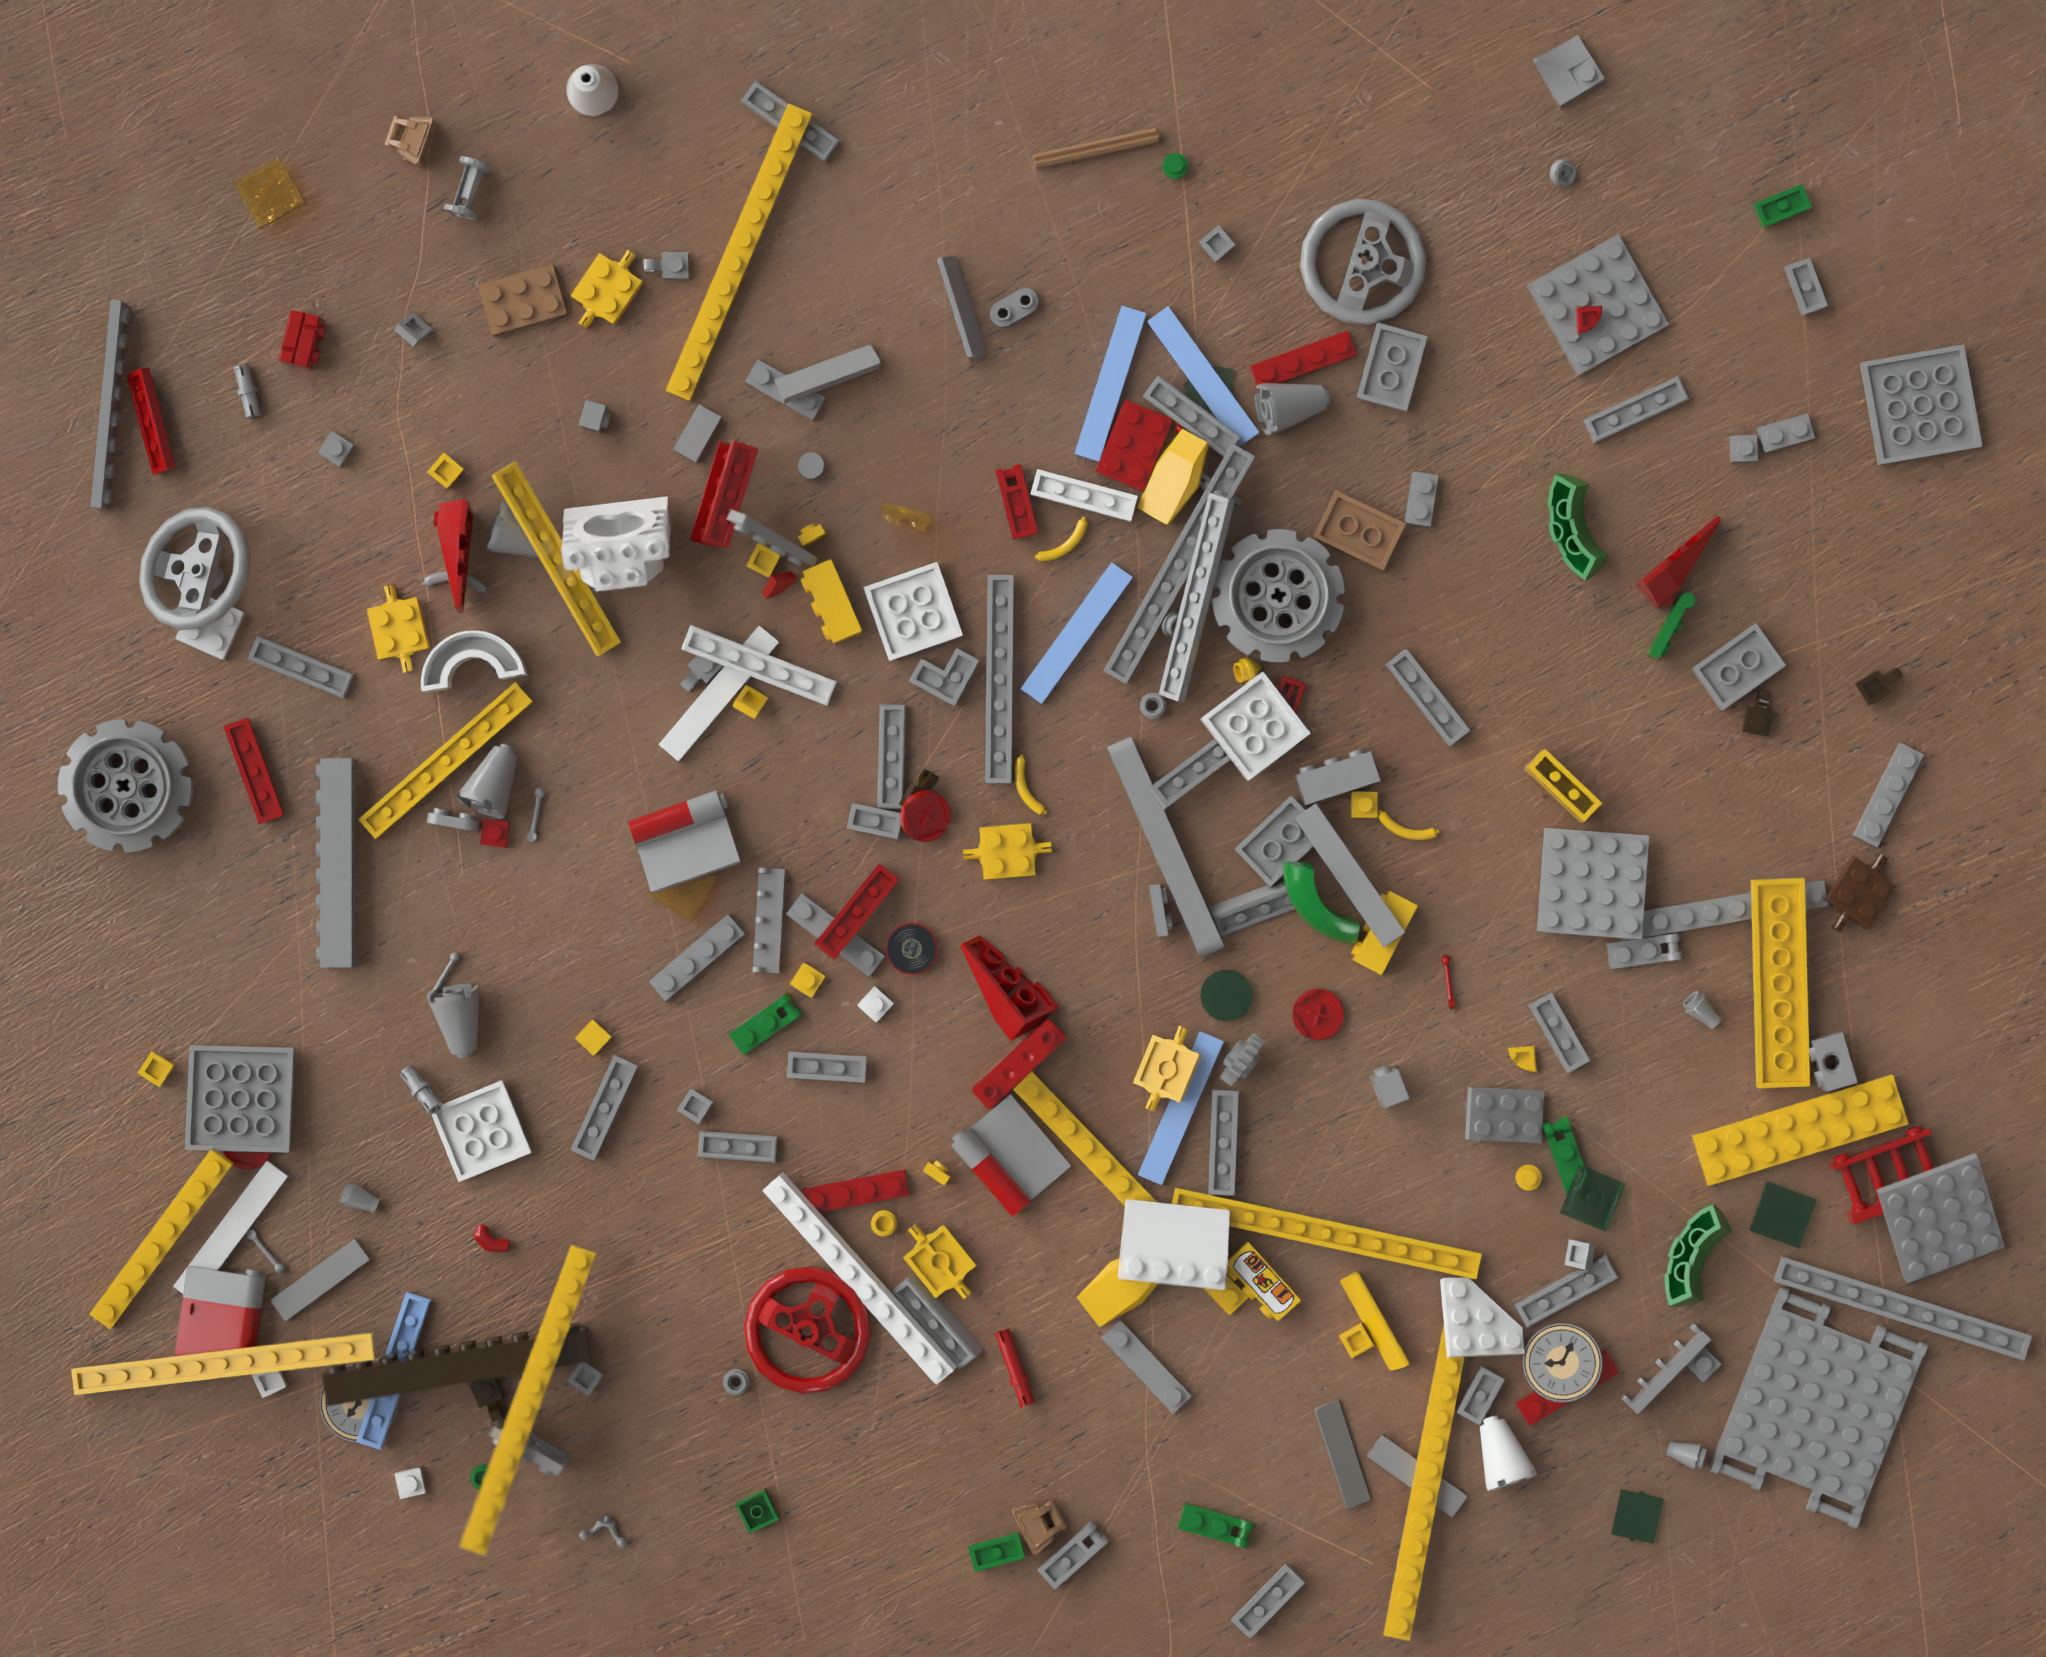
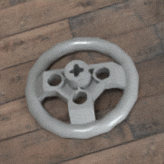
[1300,199,1427,325]
[139,507,250,630]

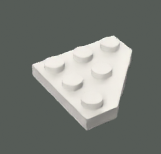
[1440,1277,1525,1358]

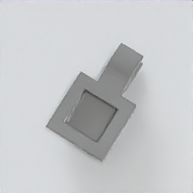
[644,252,689,280]
[681,656,723,692]

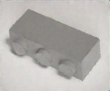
[1295,748,1380,806]

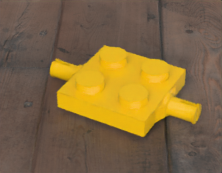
[571,250,643,329]
[367,584,430,673]
[963,823,1052,880]
[1133,1026,1202,1112]
[903,1223,976,1299]

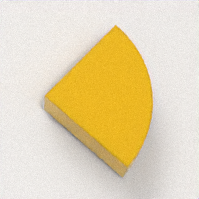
[1508,1046,1537,1072]

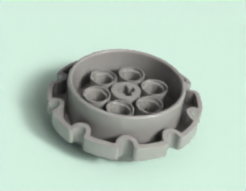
[1211,529,1345,663]
[58,719,194,853]

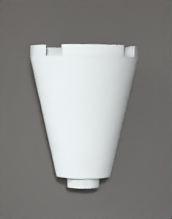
[567,64,619,117]
[1480,1415,1537,1491]

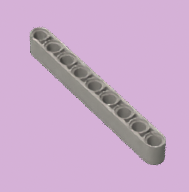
[1107,736,1224,958]

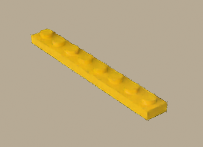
[491,462,621,656]
[358,682,533,839]
[90,1148,234,1329]

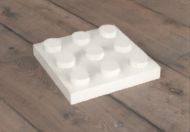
[864,562,963,662]
[1200,672,1311,781]
[432,1080,532,1182]

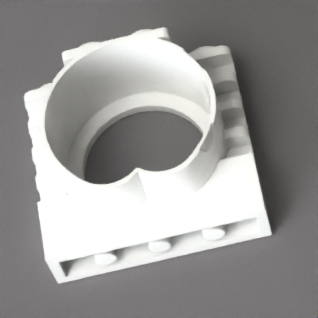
[561,496,671,591]

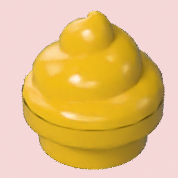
[1233,658,1261,684]

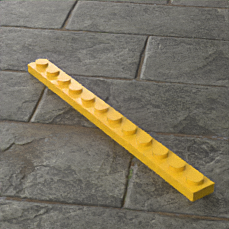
[665,103,813,401]
[1013,1071,1248,1315]
[1171,1187,1482,1279]
[459,1245,596,1556]
[1383,1325,1465,1641]
[71,1332,377,1395]

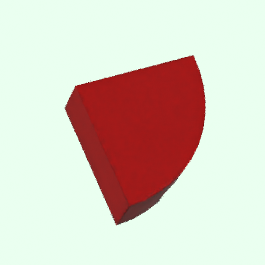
[1575,306,1603,335]
[762,571,796,599]

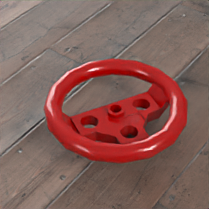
[743,1266,871,1394]

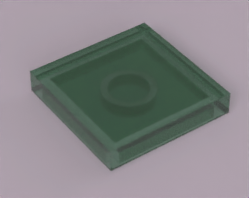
[1560,1165,1626,1231]
[1749,1181,1817,1248]

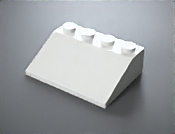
[1117,1199,1230,1290]

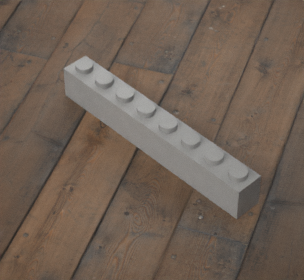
[316,758,356,968]

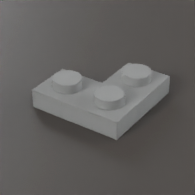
[909,648,979,706]

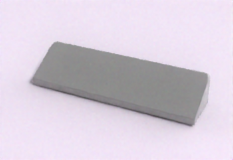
[937,256,987,361]
[774,344,881,404]
[1209,879,1294,937]
[891,1272,983,1370]
[1314,1400,1371,1509]

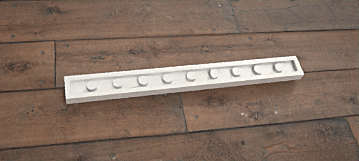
[762,1172,957,1385]

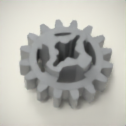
[1220,1033,1264,1086]

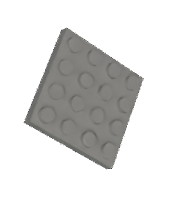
[1527,234,1669,376]
[1860,344,1983,466]
[1537,828,1649,940]
[185,1045,295,1153]
[1877,1153,2005,1283]

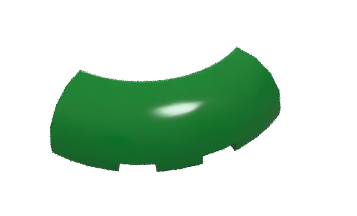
[1547,473,1609,580]
[1283,861,1360,944]
[1665,1204,1732,1307]

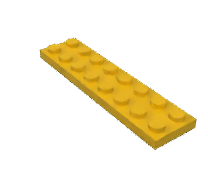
[1751,878,1810,1088]
[1691,1074,1909,1186]

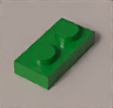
[1753,184,1812,229]
[968,1532,1025,1572]

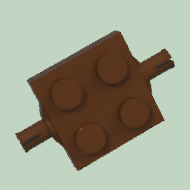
[1824,853,1896,933]

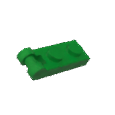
[1646,592,1695,660]
[728,993,803,1055]
[1542,1116,1591,1194]
[1178,1502,1255,1549]

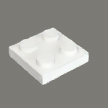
[175,592,245,660]

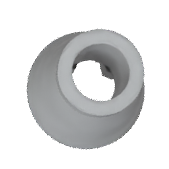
[1683,991,1722,1029]
[339,1183,380,1213]
[1666,1441,1707,1469]

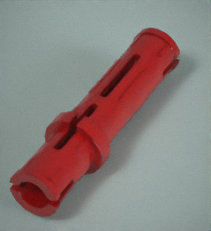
[994,1328,1036,1408]

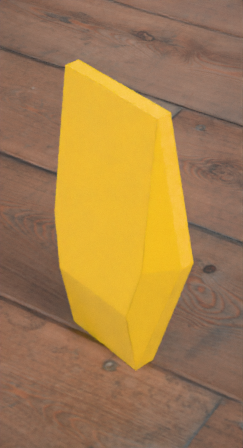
[1137,429,1209,526]
[1077,1258,1158,1328]

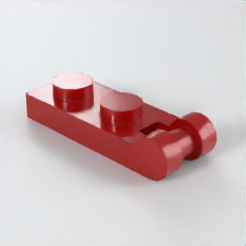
[995,464,1038,540]

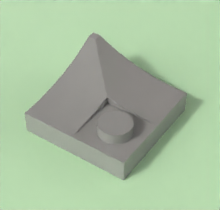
[1533,35,1605,108]

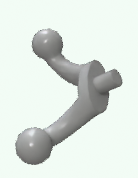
[579,1514,626,1548]

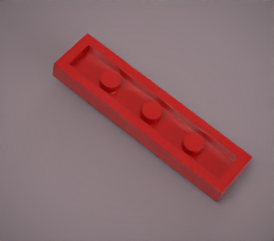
[1250,330,1357,391]
[126,367,175,475]
[223,717,285,824]
[814,863,899,960]
[802,1169,909,1212]
[1515,1350,1619,1426]

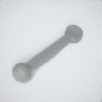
[527,788,545,842]
[427,952,460,998]
[246,1229,285,1274]

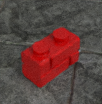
[278,310,327,370]

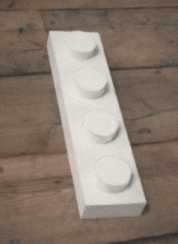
[1030,469,1138,522]

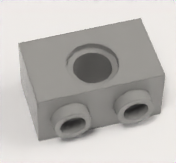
[1808,1032,1857,1091]
[1370,1065,1409,1108]

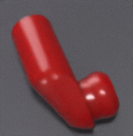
[474,1225,509,1252]

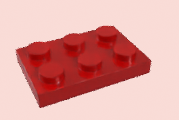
[1095,400,1173,492]

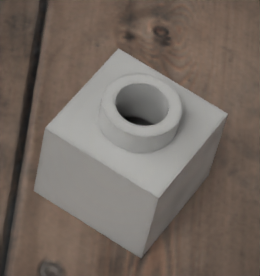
[579,400,611,433]

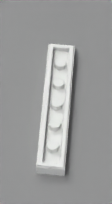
[681,625,837,705]
[659,626,779,761]
[173,1160,289,1294]

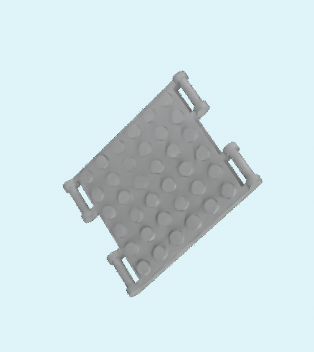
[1709,1286,1928,1529]

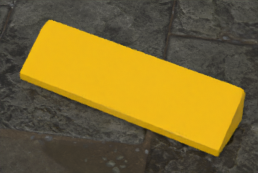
[1340,1271,1409,1370]

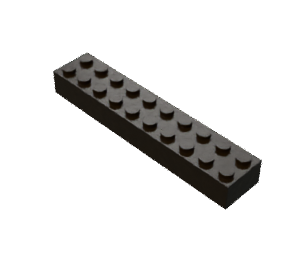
[322,1322,591,1406]

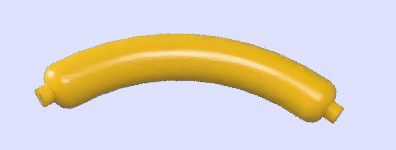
[1035,517,1088,562]
[1014,754,1047,815]
[1377,810,1439,840]

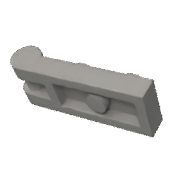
[1606,933,1683,969]
[1037,1520,1109,1590]

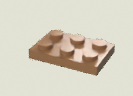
[478,264,568,336]
[1313,490,1406,571]

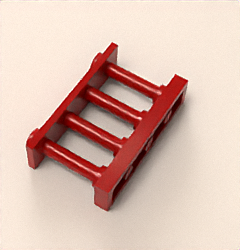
[689,440,759,549]
[971,1018,1066,1110]
[1828,1125,1934,1224]

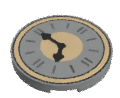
[1523,1324,1602,1403]
[319,1363,399,1442]

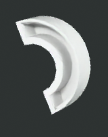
[421,630,528,693]

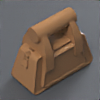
[384,116,438,168]
[1012,1500,1067,1555]

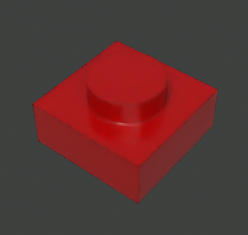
[480,819,510,848]

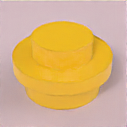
[1515,1164,1542,1191]
[871,1210,897,1236]

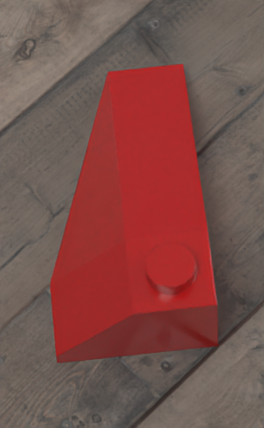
[434,499,474,613]
[1635,516,1722,608]
[960,935,1059,1041]

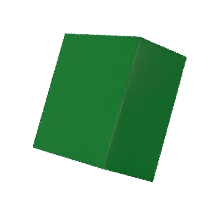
[735,1488,779,1534]

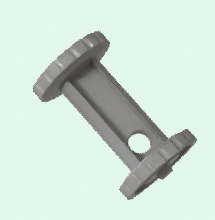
[444,156,493,221]

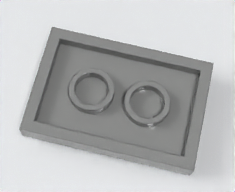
[1356,322,1427,412]
[1691,623,1786,711]
[1234,796,1313,887]
[1465,1087,1544,1143]

